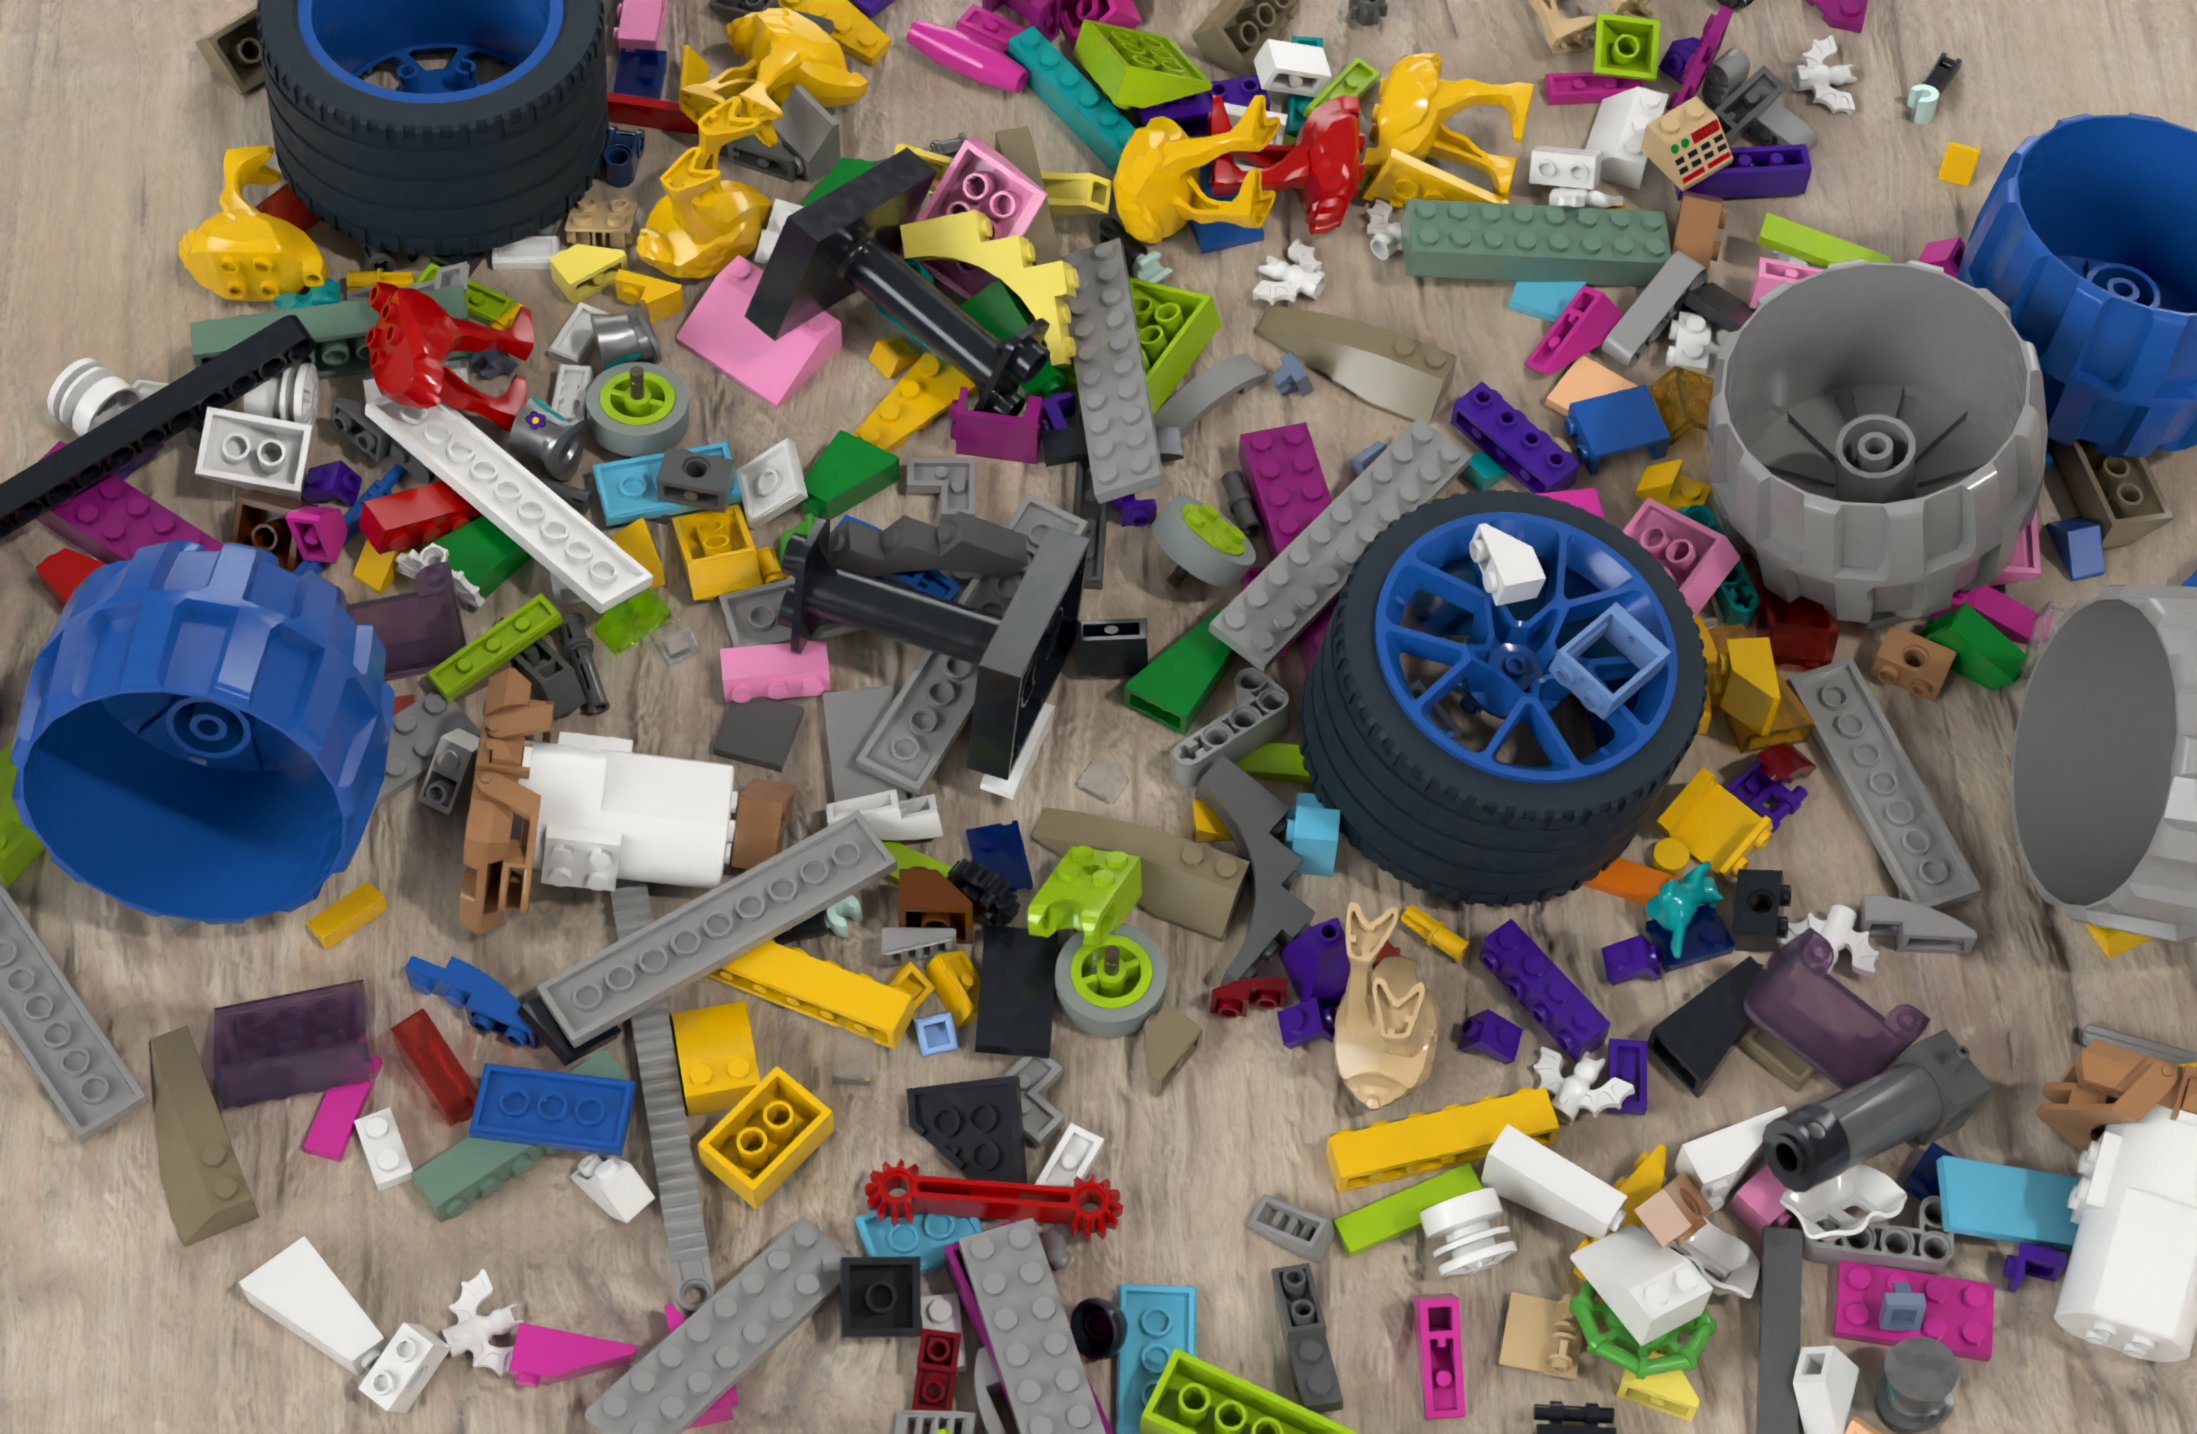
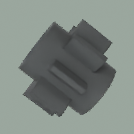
[1348,0,1388,26]

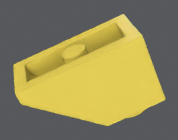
[549,244,629,305]
[1616,1350,1700,1422]

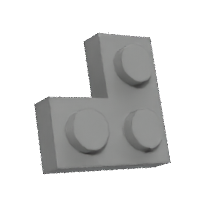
[907,457,976,522]
[1003,1056,1065,1148]

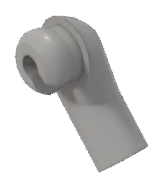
[1042,1224,1071,1270]

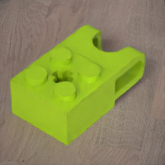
[1028,846,1142,946]

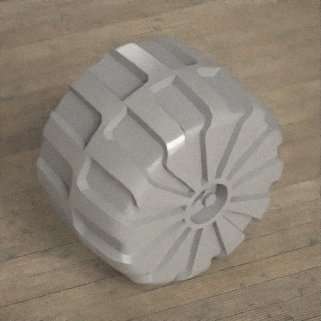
[1706,258,2048,623]
[2011,584,2197,942]

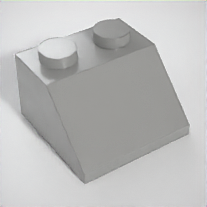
[773,84,841,184]

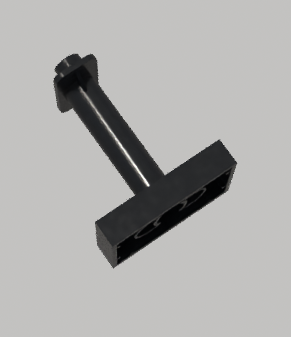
[744,147,1050,416]
[778,516,1090,781]

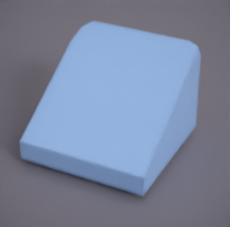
[912,1011,959,1057]

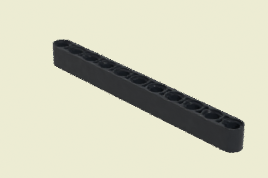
[0,315,316,539]

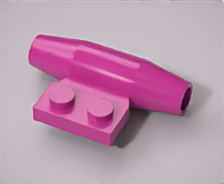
[907,4,1029,93]

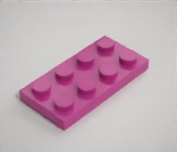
[1833,1260,1995,1362]

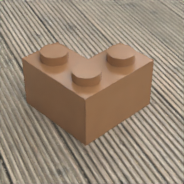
[1671,191,1728,268]
[729,778,795,869]

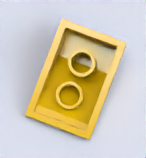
[671,504,762,601]
[672,1001,760,1116]

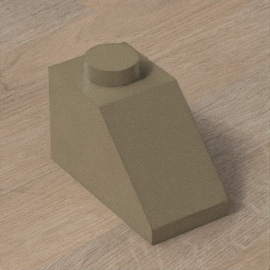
[1143,1004,1203,1098]

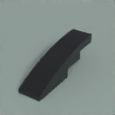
[1041,425,1184,469]

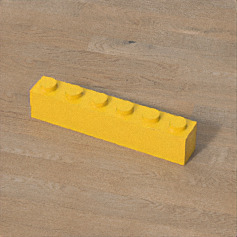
[706,939,915,1050]
[1325,1087,1560,1194]

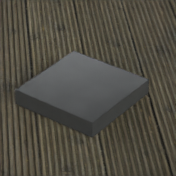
[713,697,804,772]

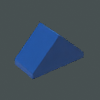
[2046,517,2105,582]

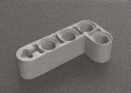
[1702,48,1818,152]
[1601,250,1708,369]
[1172,667,1291,788]
[1802,1196,1954,1275]

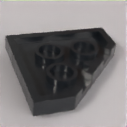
[907,1075,1028,1184]

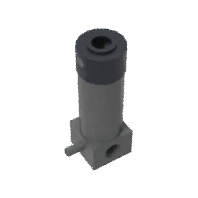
[1762,1029,1993,1192]

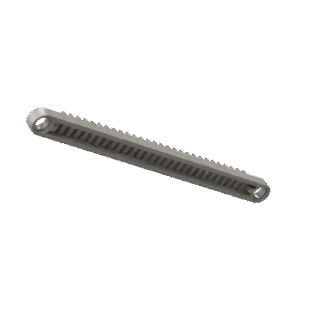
[610,879,716,1317]

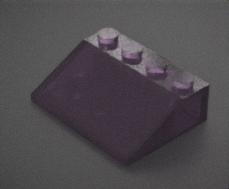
[213,979,376,1109]

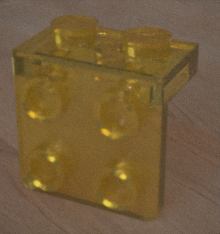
[1649,366,1713,445]

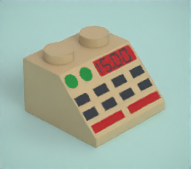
[1641,96,1733,191]

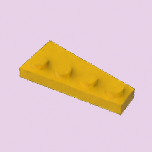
[778,0,891,67]
[1362,148,1509,208]
[852,352,978,453]

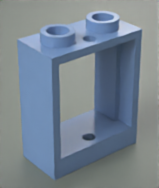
[1548,602,1671,720]

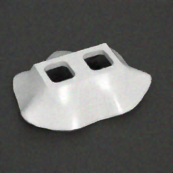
[1779,1164,1908,1243]
[1640,1217,1761,1299]

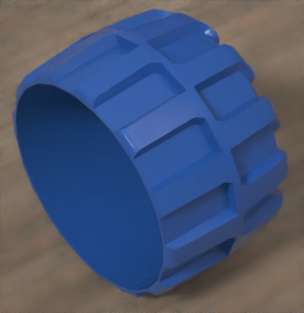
[1956,113,2197,457]
[10,540,395,925]

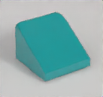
[1461,452,1508,492]

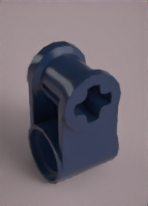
[604,126,645,188]

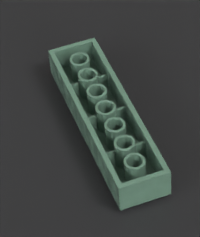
[1400,199,1671,287]
[190,286,475,380]

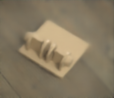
[565,198,639,248]
[1499,1291,1583,1381]

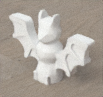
[1791,35,1858,115]
[1549,186,1623,209]
[1366,198,1403,260]
[1252,238,1326,305]
[395,543,485,609]
[1780,905,1879,978]
[1533,1047,1635,1126]
[441,1269,524,1378]

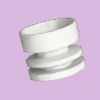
[47,358,142,437]
[244,363,320,429]
[1418,1187,1518,1278]

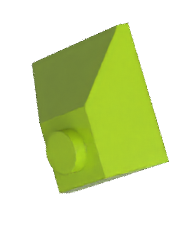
[1593,13,1660,82]

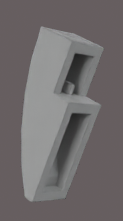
[1857,894,1977,955]

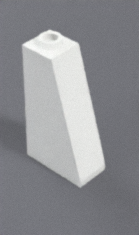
[1480,1124,1628,1240]
[239,1236,387,1376]

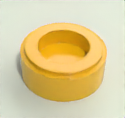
[1652,838,1690,875]

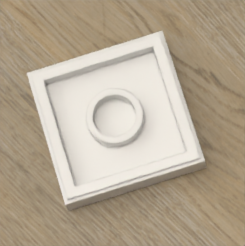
[735,438,808,530]

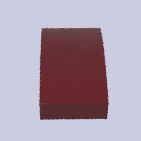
[1756,742,1817,784]
[1210,977,1288,1018]
[912,1328,961,1411]

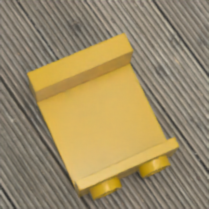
[1657,766,1773,883]

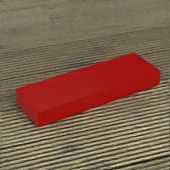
[608,93,699,135]

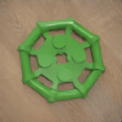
[1570,1280,1716,1380]

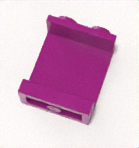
[982,0,1060,43]
[950,386,1042,464]

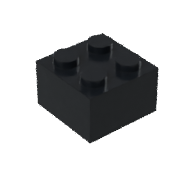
[840,1256,921,1338]

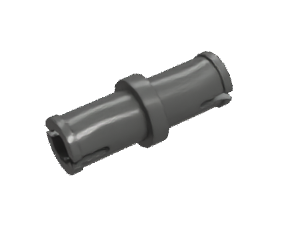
[1221,470,1262,537]

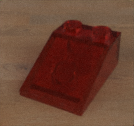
[1756,573,1839,669]

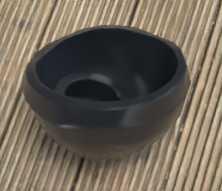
[1070,1297,1128,1361]

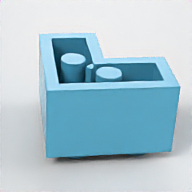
[1285,792,1340,877]

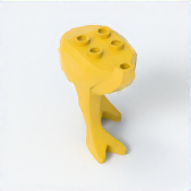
[678,8,868,147]
[1363,53,1534,200]
[1112,95,1281,244]
[636,96,774,279]
[178,145,328,303]

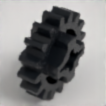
[946,858,1021,926]

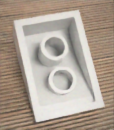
[195,407,313,501]
[1670,1106,1788,1213]
[1570,1224,1713,1346]

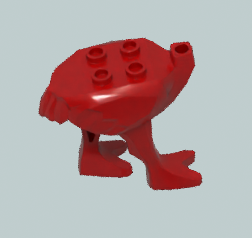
[1207,95,1365,235]
[366,282,534,433]

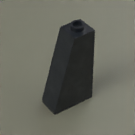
[1647,956,1776,1098]

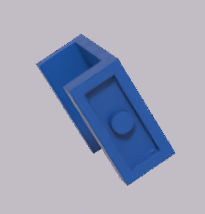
[1564,385,1671,476]

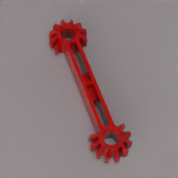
[865,1158,1123,1242]

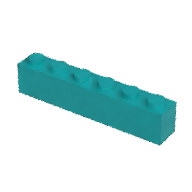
[1008,26,1136,174]

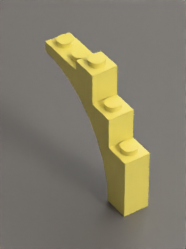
[894,144,1113,216]
[900,210,1079,368]

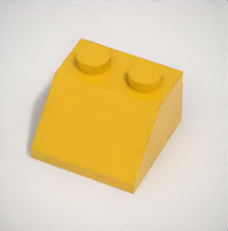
[1711,637,1781,736]

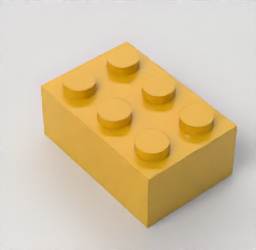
[697,1066,834,1209]

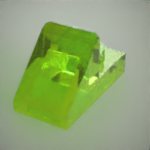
[594,588,672,656]

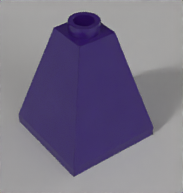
[1279,917,1351,1008]

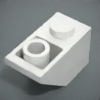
[1469,523,1546,606]
[418,728,480,815]
[570,1153,655,1223]
[1793,1346,1860,1434]

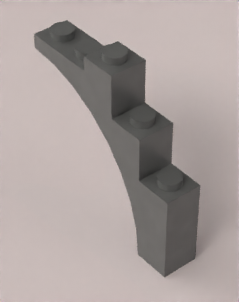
[828,511,1028,581]
[1195,755,1316,986]

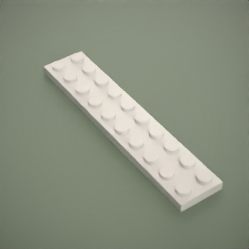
[365,396,653,614]

